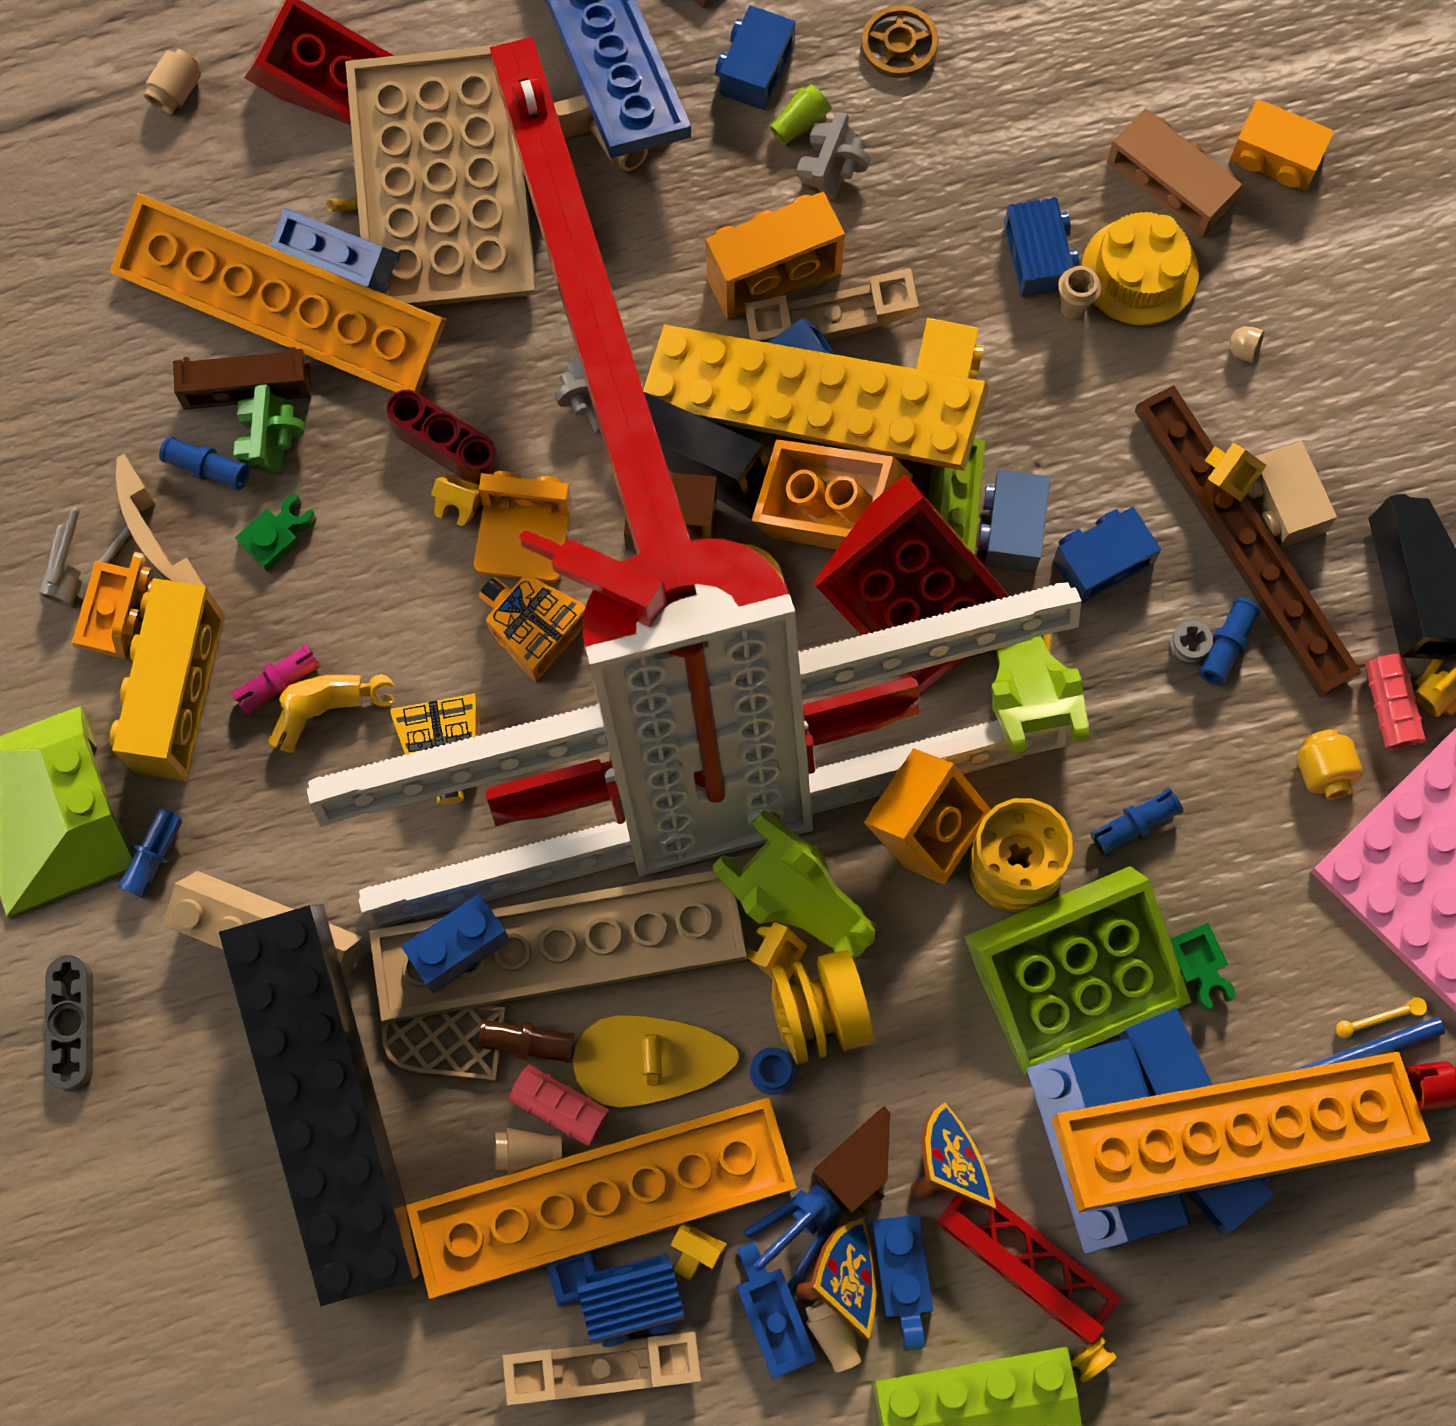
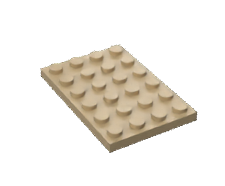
[345,45,537,307]

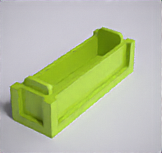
[928,438,985,554]

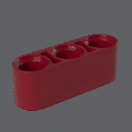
[386,390,500,485]

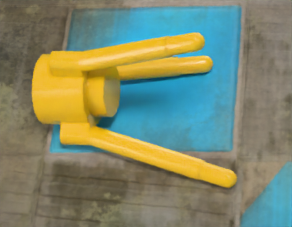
[1413,659,1456,717]

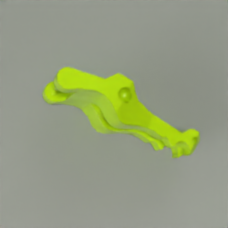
[991,636,1089,754]
[713,811,876,961]

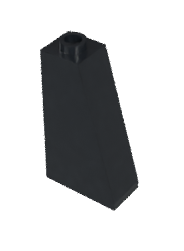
[644,392,769,520]
[1368,494,1456,660]

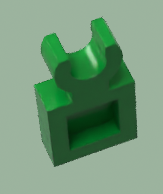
[235,494,316,572]
[1170,923,1236,1012]

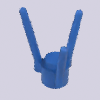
[744,1185,842,1295]

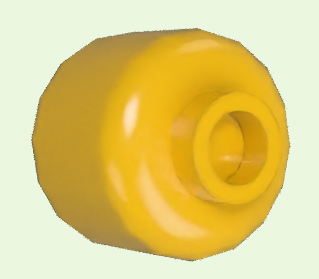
[1297,729,1363,800]

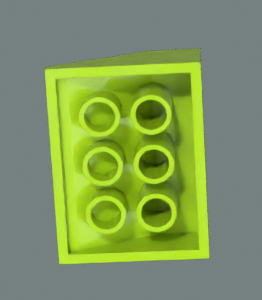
[964,866,1192,1075]
[872,1346,1082,1426]

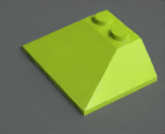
[0,705,134,918]

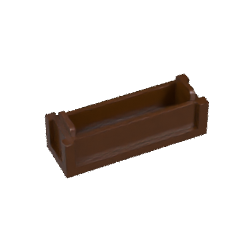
[173,347,311,410]

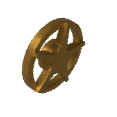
[862,6,938,77]

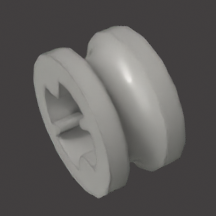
[1170,620,1213,664]

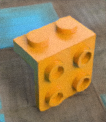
[474,471,572,583]
[72,552,152,660]

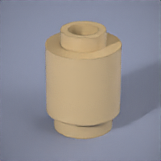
[143,49,201,114]

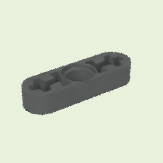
[45,955,93,1092]

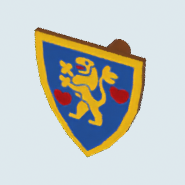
[911,1102,996,1211]
[797,1218,877,1340]

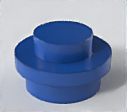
[750,1047,796,1095]

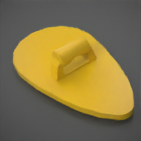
[573,1015,739,1109]

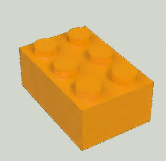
[706,191,845,320]
[751,439,913,550]

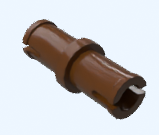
[477,1018,574,1063]

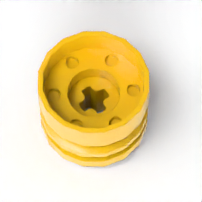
[969,798,1073,912]
[771,949,874,1065]

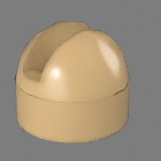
[1230,326,1264,363]

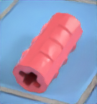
[1365,654,1426,750]
[508,1064,610,1147]

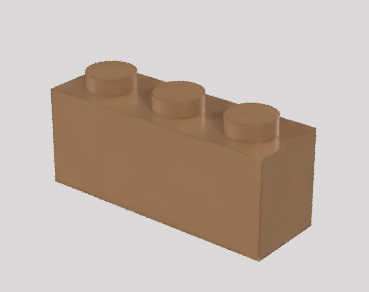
[1107,108,1242,237]

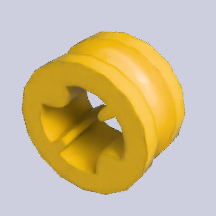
[1070,1337,1117,1383]

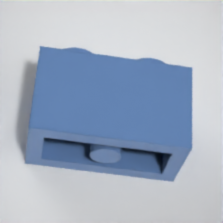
[978,469,1050,573]

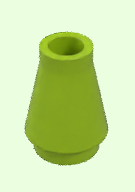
[769,84,832,145]

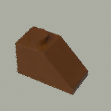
[812,1106,890,1216]

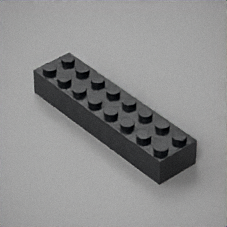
[219,904,422,1306]

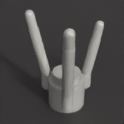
[38,507,131,607]

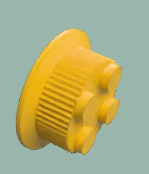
[1081,211,1199,326]

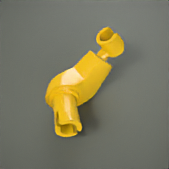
[268,674,395,753]

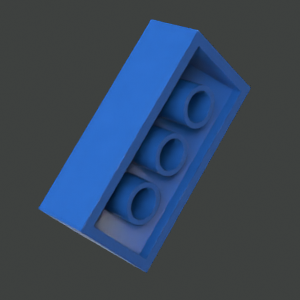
[1026,1039,1192,1254]

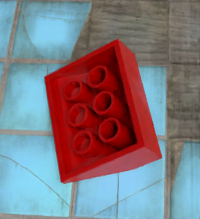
[813,474,1009,695]

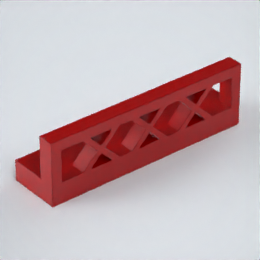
[935,1195,1122,1345]

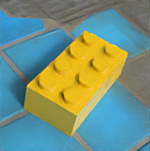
[109,578,225,782]

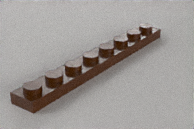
[1135,385,1362,698]

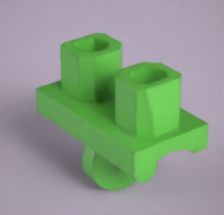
[233,384,305,474]

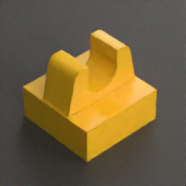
[1205,442,1267,501]
[431,474,483,526]
[746,922,808,982]
[671,1222,727,1281]

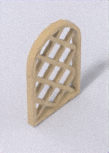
[382,1005,506,1081]

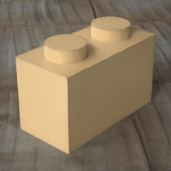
[1248,440,1337,548]

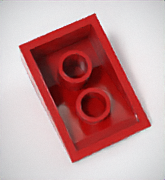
[244,0,394,125]

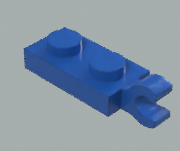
[871,1214,934,1351]
[736,1242,817,1379]

